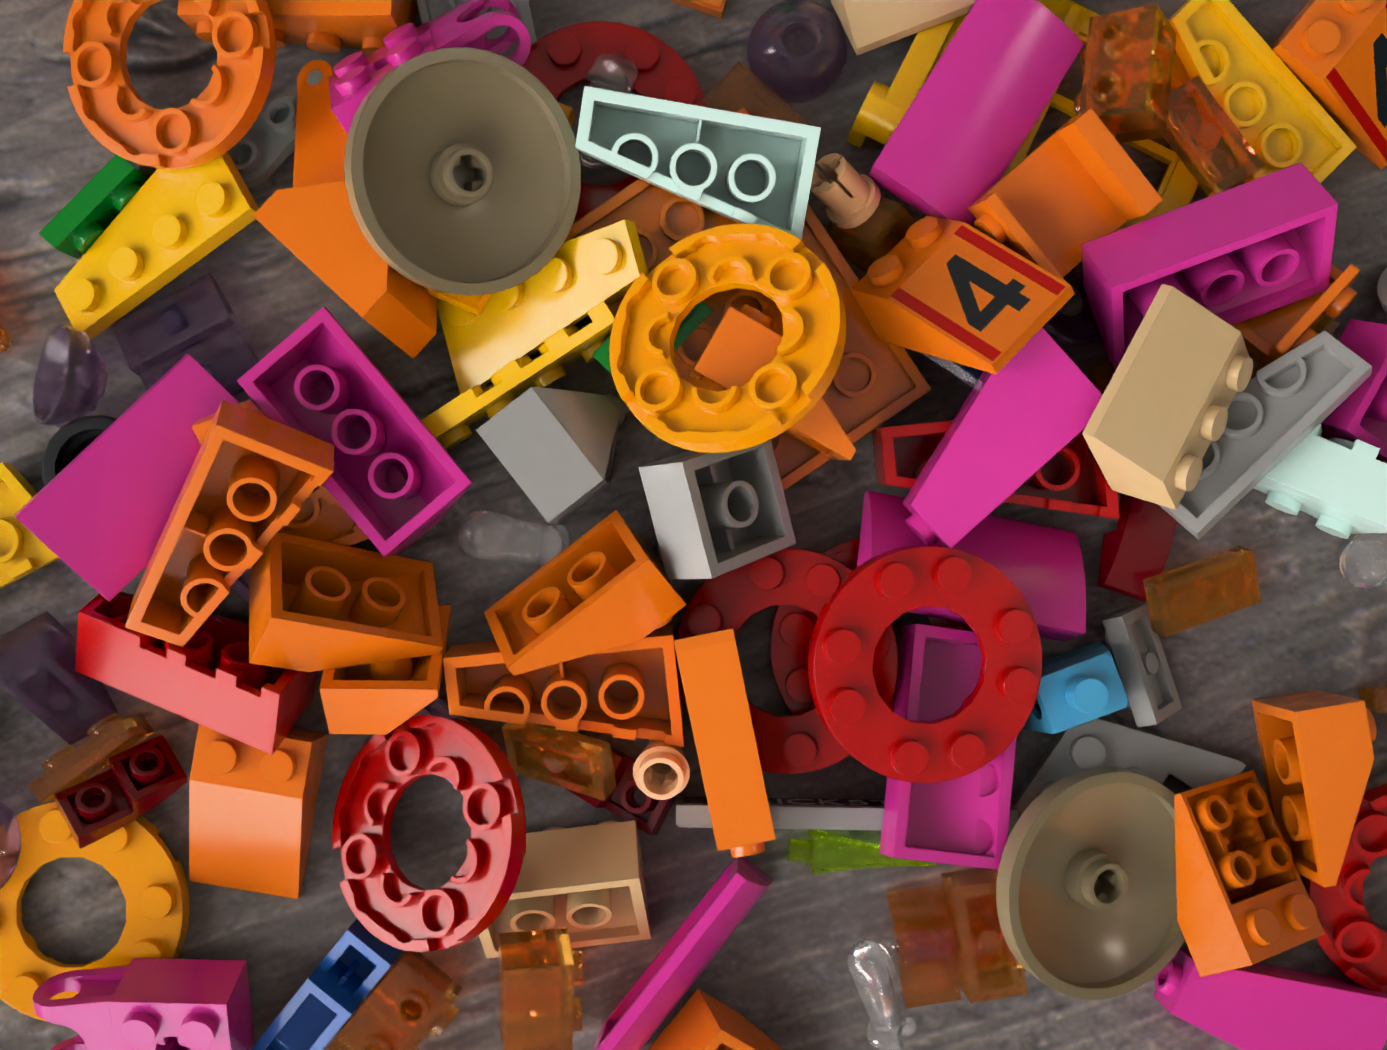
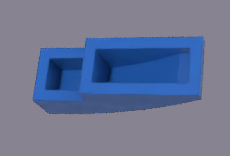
[251,919,403,1050]

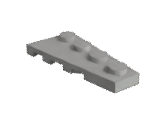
[1159,330,1372,540]

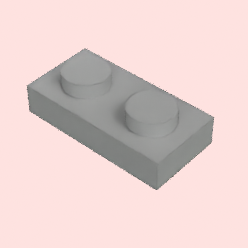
[1102,603,1182,728]

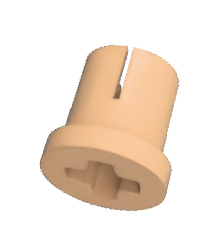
[810,153,881,229]

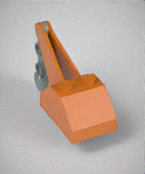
[228,60,437,359]

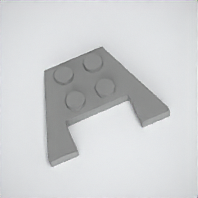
[1011,718,1246,815]

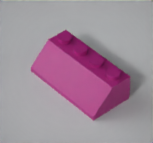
[1081,162,1338,369]
[237,306,473,557]

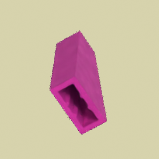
[902,327,1103,549]
[1153,948,1387,1050]

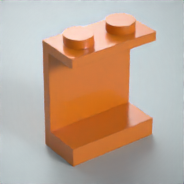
[968,108,1163,282]

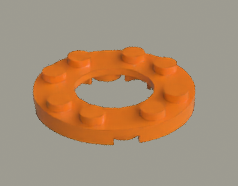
[63,0,276,170]

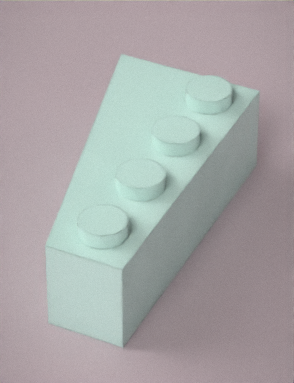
[575,86,821,240]
[1254,424,1387,539]

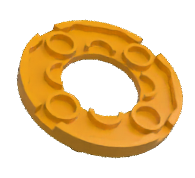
[609,224,847,453]
[0,800,190,1022]

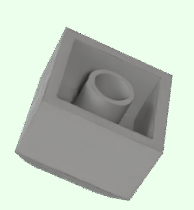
[476,387,631,525]
[638,439,796,580]

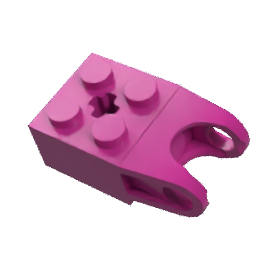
[329,0,531,135]
[32,958,255,1050]

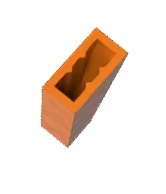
[673,628,776,858]

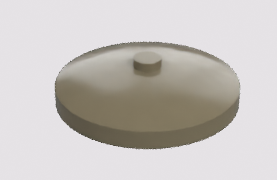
[344,47,581,295]
[996,767,1185,1000]

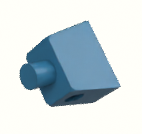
[1022,641,1130,734]

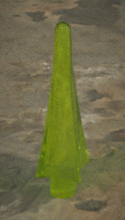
[786,829,938,875]

